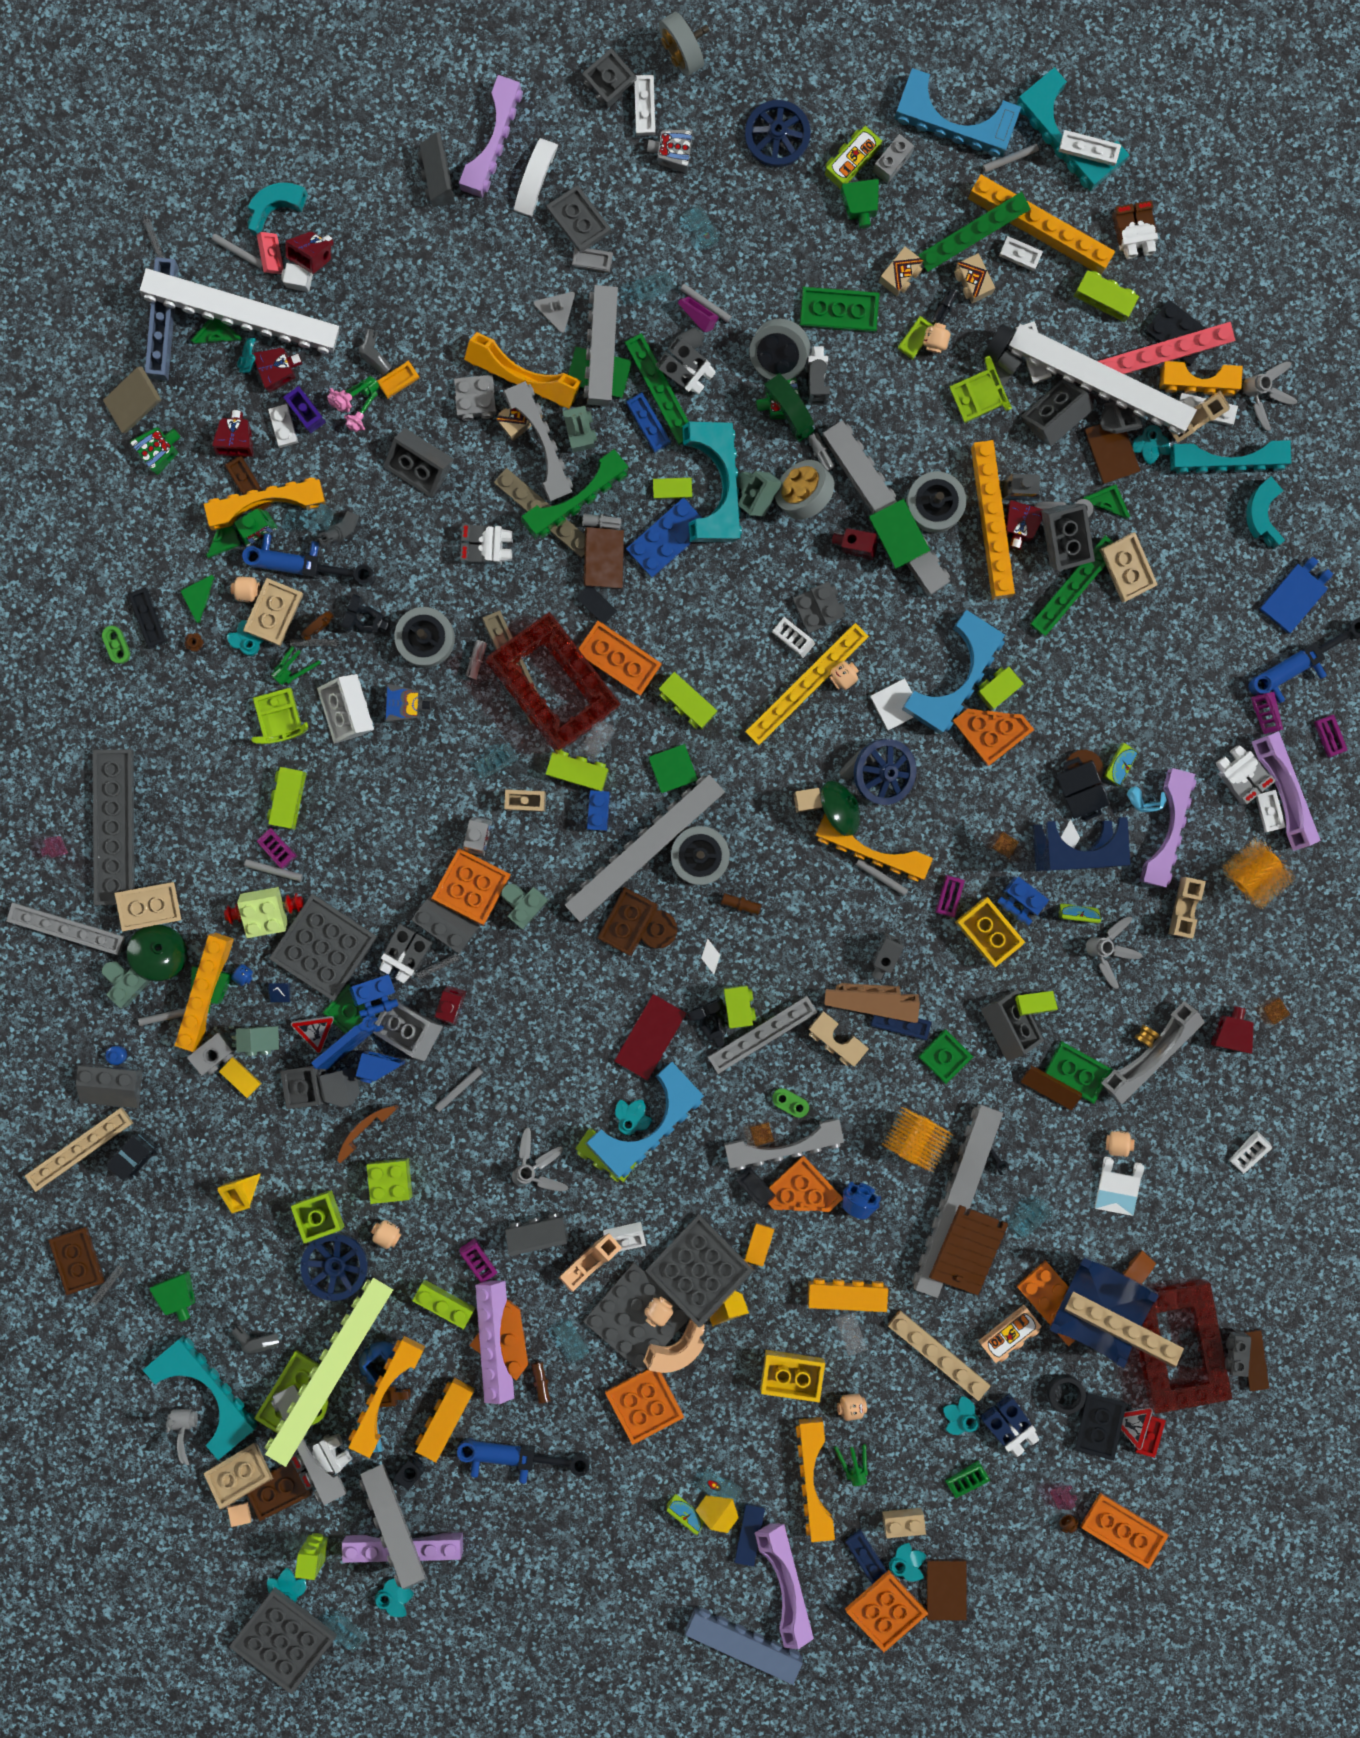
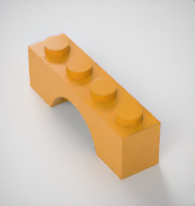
[1159,361,1243,396]

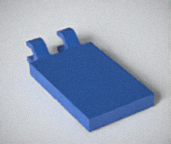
[1259,557,1333,634]
[312,1016,384,1070]

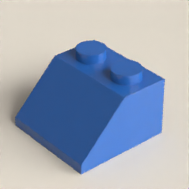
[356,1051,405,1083]

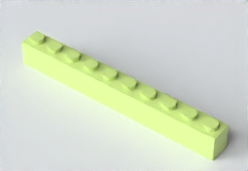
[264,1278,393,1467]

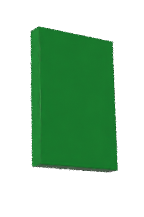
[568,347,632,399]
[868,499,930,569]
[1044,1041,1113,1103]

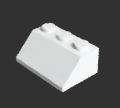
[317,674,374,743]

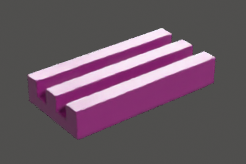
[1314,714,1348,758]
[935,875,965,918]

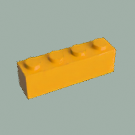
[807,1278,888,1312]
[415,1377,475,1463]

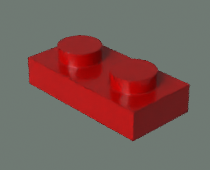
[1135,1415,1166,1458]

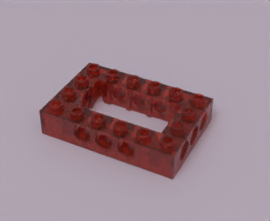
[486,612,621,754]
[1139,1279,1233,1414]

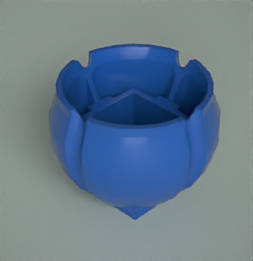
[359,1341,402,1386]

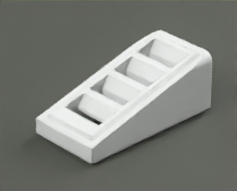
[772,617,815,658]
[1229,1131,1272,1174]

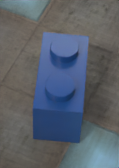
[587,790,610,832]

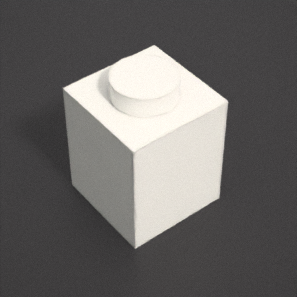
[281,263,313,292]

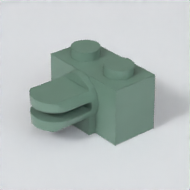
[563,406,597,453]
[736,471,782,516]
[502,884,549,929]
[102,962,151,1008]
[231,1026,279,1056]

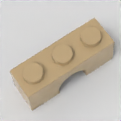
[1168,391,1230,443]
[1168,877,1206,939]
[808,1011,869,1067]

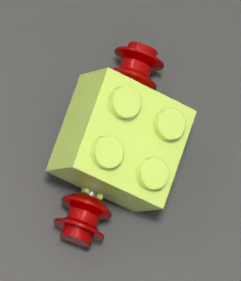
[224,887,304,938]

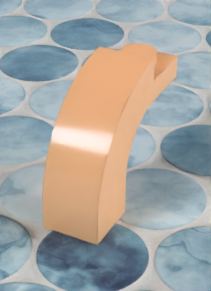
[558,1233,622,1292]
[643,1319,705,1373]

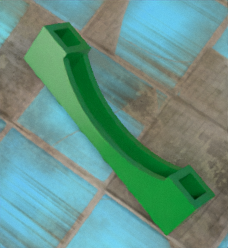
[521,449,628,540]

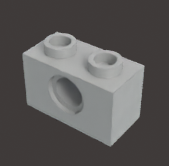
[873,134,914,184]
[187,1032,236,1076]

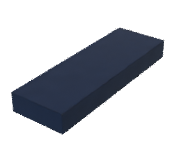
[870,1015,932,1040]
[734,1503,765,1567]
[844,1529,887,1584]

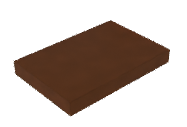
[1084,424,1140,485]
[583,527,624,589]
[597,887,659,957]
[48,1227,105,1295]
[247,1461,313,1521]
[927,1559,967,1621]

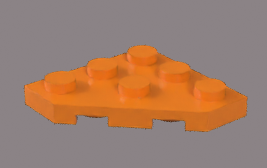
[952,708,1034,766]
[768,1155,843,1212]
[469,1299,529,1381]

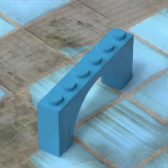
[895,68,1021,157]
[902,610,1005,734]
[585,1062,704,1178]

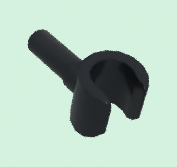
[989,1148,1009,1175]

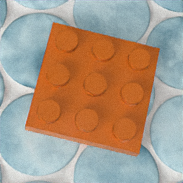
[431,848,511,926]
[605,1369,684,1445]
[845,1570,928,1652]

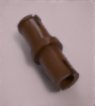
[721,893,761,916]
[531,1361,551,1404]

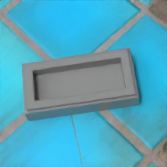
[572,247,613,273]

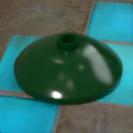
[821,781,860,836]
[127,925,187,981]

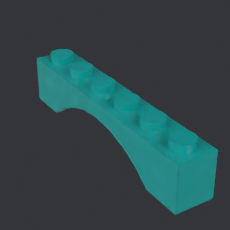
[1170,440,1291,474]

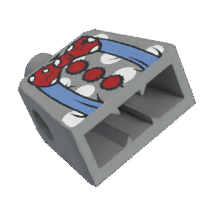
[647,130,693,173]
[463,816,492,856]

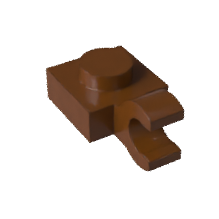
[375,1385,411,1407]

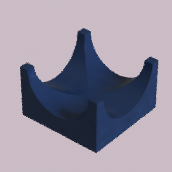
[1033,817,1130,871]
[1050,1255,1159,1368]

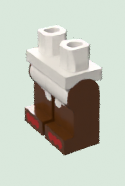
[1112,200,1158,259]

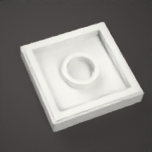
[870,678,914,731]

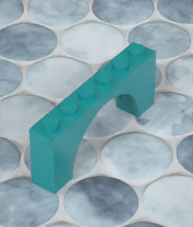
[1016,67,1129,192]
[682,421,742,542]
[143,1335,258,1460]

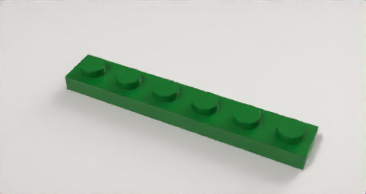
[919,191,1031,272]
[625,333,689,445]
[1030,535,1113,637]

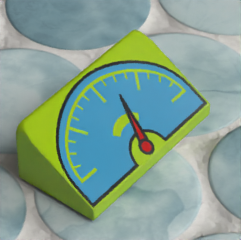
[1103,743,1138,787]
[1058,904,1101,923]
[667,1494,704,1535]

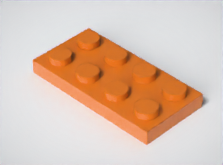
[576,621,662,696]
[1016,1260,1075,1346]
[1080,1493,1169,1569]

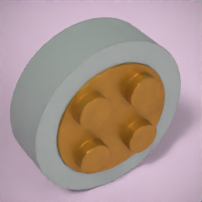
[659,12,710,76]
[775,460,834,520]

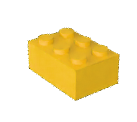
[955,897,1026,967]
[760,1350,825,1403]

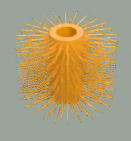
[1223,838,1295,909]
[882,1107,954,1172]

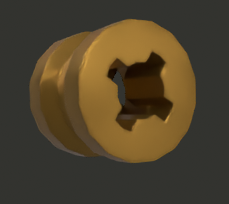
[1134,1024,1159,1048]

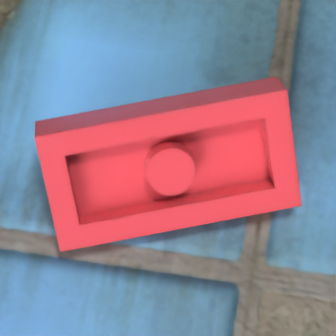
[257,232,284,274]

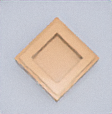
[227,1502,252,1527]

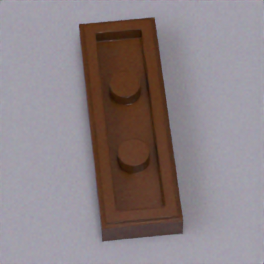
[225,456,272,511]
[1021,1065,1082,1111]
[1243,1329,1270,1391]

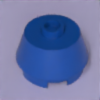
[842,1182,881,1219]

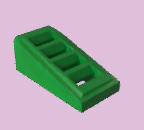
[945,1460,990,1498]

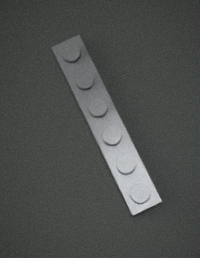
[6,903,126,955]
[708,996,817,1074]

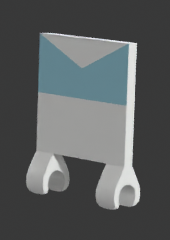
[1094,1157,1144,1216]

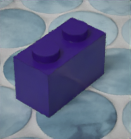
[283,386,326,433]

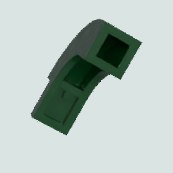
[764,373,814,442]

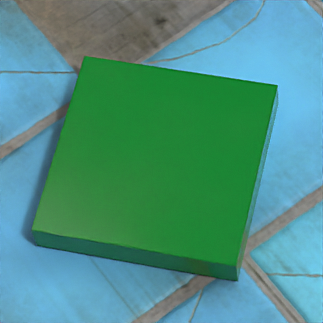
[648,744,698,793]
[322,984,373,1034]
[918,1029,973,1084]

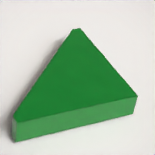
[191,318,242,344]
[1083,484,1130,519]
[206,524,242,558]
[181,575,215,623]

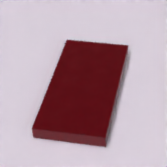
[614,994,687,1081]

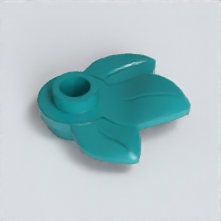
[237,338,256,374]
[1132,425,1171,465]
[227,620,264,656]
[615,1100,652,1135]
[943,1396,980,1435]
[889,1543,926,1582]
[267,1568,306,1603]
[375,1578,414,1617]

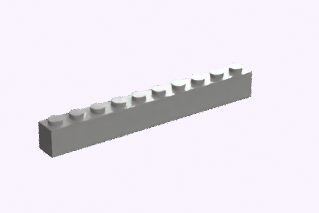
[822,420,950,597]
[565,774,725,922]
[912,1103,1003,1298]

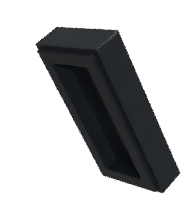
[576,587,617,625]
[736,1167,776,1209]

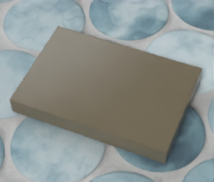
[103,367,161,433]

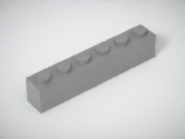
[584,285,618,406]
[359,1464,427,1590]

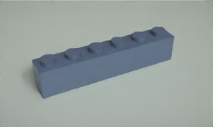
[145,257,179,381]
[685,1607,803,1685]

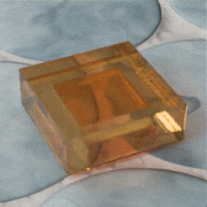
[992,832,1019,859]
[1262,998,1290,1025]
[750,1122,774,1146]

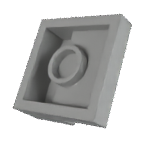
[454,375,497,421]

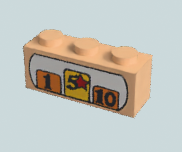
[978,1305,1042,1363]

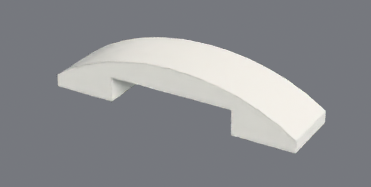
[514,138,558,217]

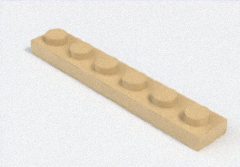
[25,1107,133,1192]
[1064,1292,1184,1368]
[887,1310,991,1401]

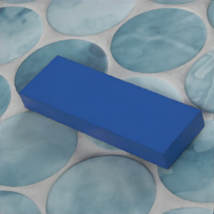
[625,393,671,453]

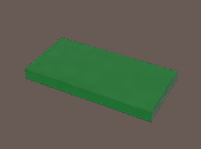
[799,287,879,333]

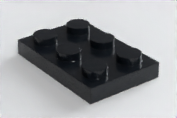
[1144,300,1207,367]
[1075,1391,1127,1461]

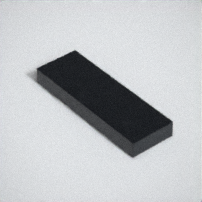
[128,587,167,649]

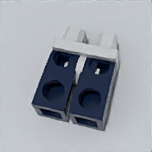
[980,1393,1039,1457]

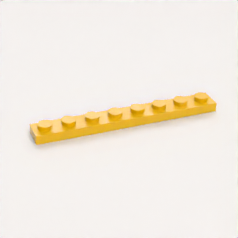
[745,623,869,746]

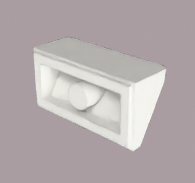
[603,1222,646,1252]

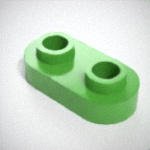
[102,626,130,664]
[772,1088,809,1118]

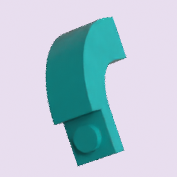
[247,182,308,236]
[1246,476,1285,549]

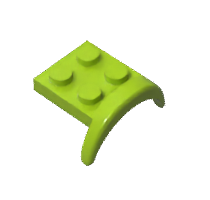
[950,356,1012,423]
[251,688,308,744]

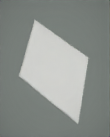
[1061,819,1080,848]
[701,939,720,974]

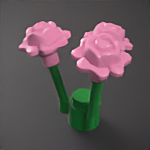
[327,376,379,432]

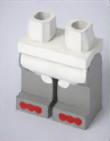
[1216,745,1276,805]

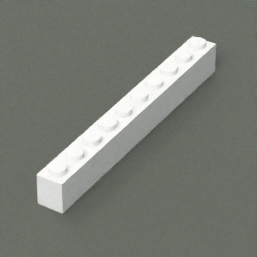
[140,268,339,354]
[1009,324,1197,435]

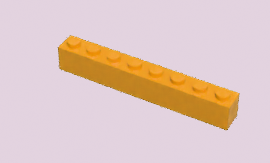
[968,174,1115,275]
[971,440,1015,600]

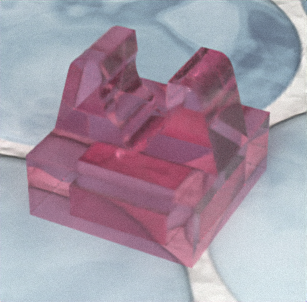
[40,836,68,858]
[1050,1485,1077,1510]

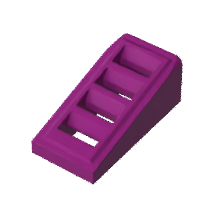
[678,297,719,333]
[1251,692,1283,734]
[257,828,297,869]
[459,1239,498,1283]

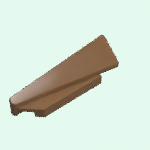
[825,983,920,1023]

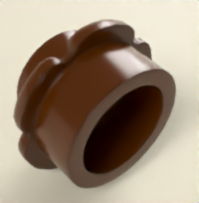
[184,633,204,652]
[1059,1514,1078,1533]

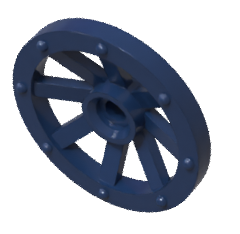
[745,100,811,167]
[854,738,916,805]
[300,1233,368,1301]

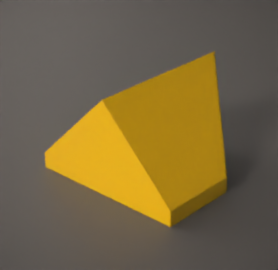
[218,1173,261,1213]
[710,1291,749,1326]
[695,1494,739,1533]

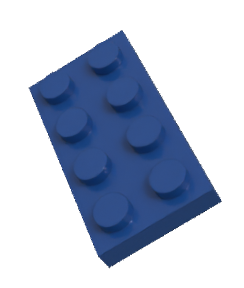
[626,498,702,578]

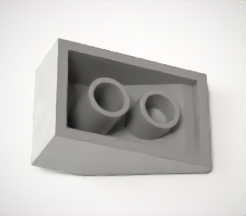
[373,997,443,1061]

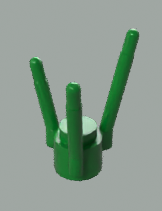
[271,646,321,685]
[834,1444,868,1486]

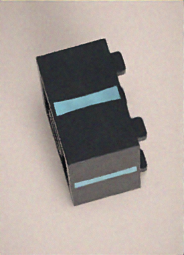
[106,1131,160,1181]

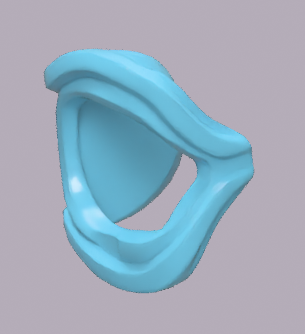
[1127,786,1167,812]

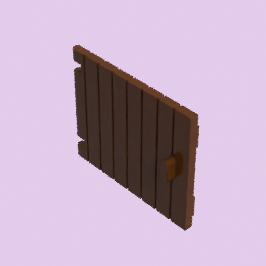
[929,1205,1008,1295]

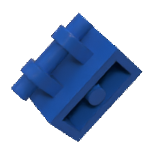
[997,876,1049,926]
[349,974,399,1019]

